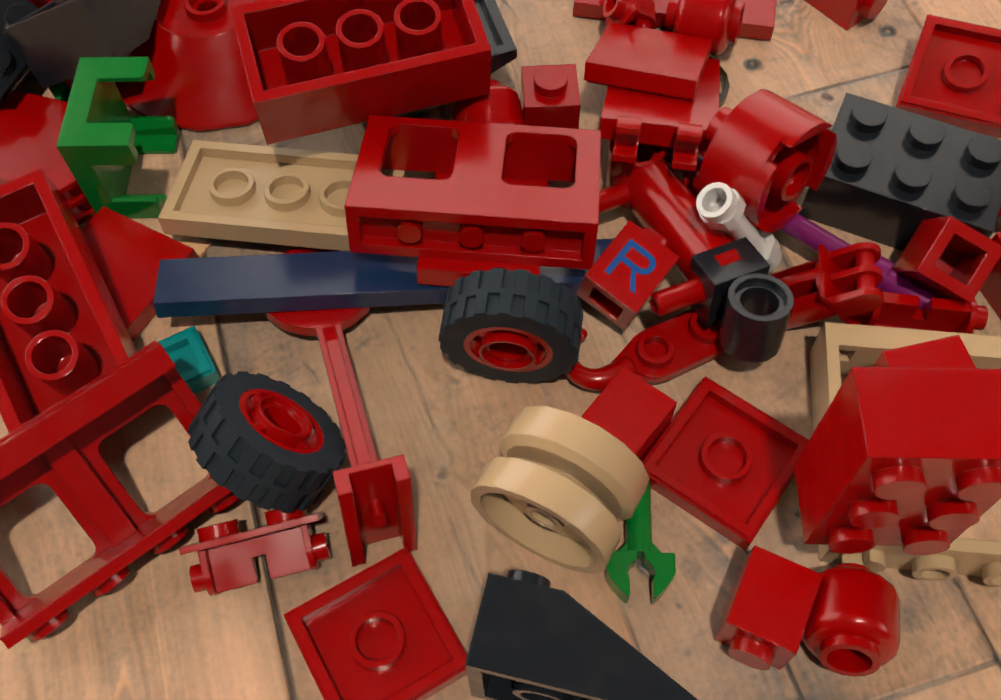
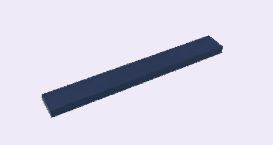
[153,238,614,318]

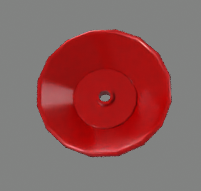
[115,0,260,132]

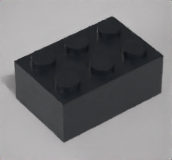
[799,92,1001,251]

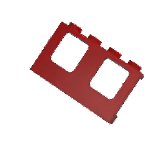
[344,115,601,270]
[0,341,239,649]

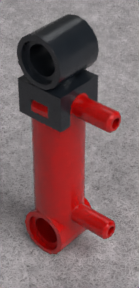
[599,140,794,363]

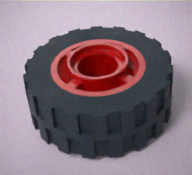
[438,268,583,384]
[187,371,347,513]

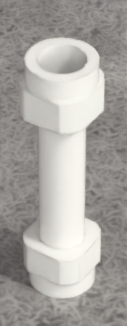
[696,182,782,273]

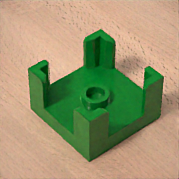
[56,57,181,219]

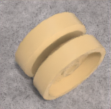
[470,406,650,574]

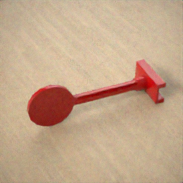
[265,247,418,567]

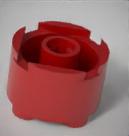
[693,89,837,233]

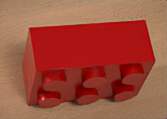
[794,367,1001,555]

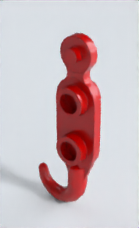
[566,308,725,391]

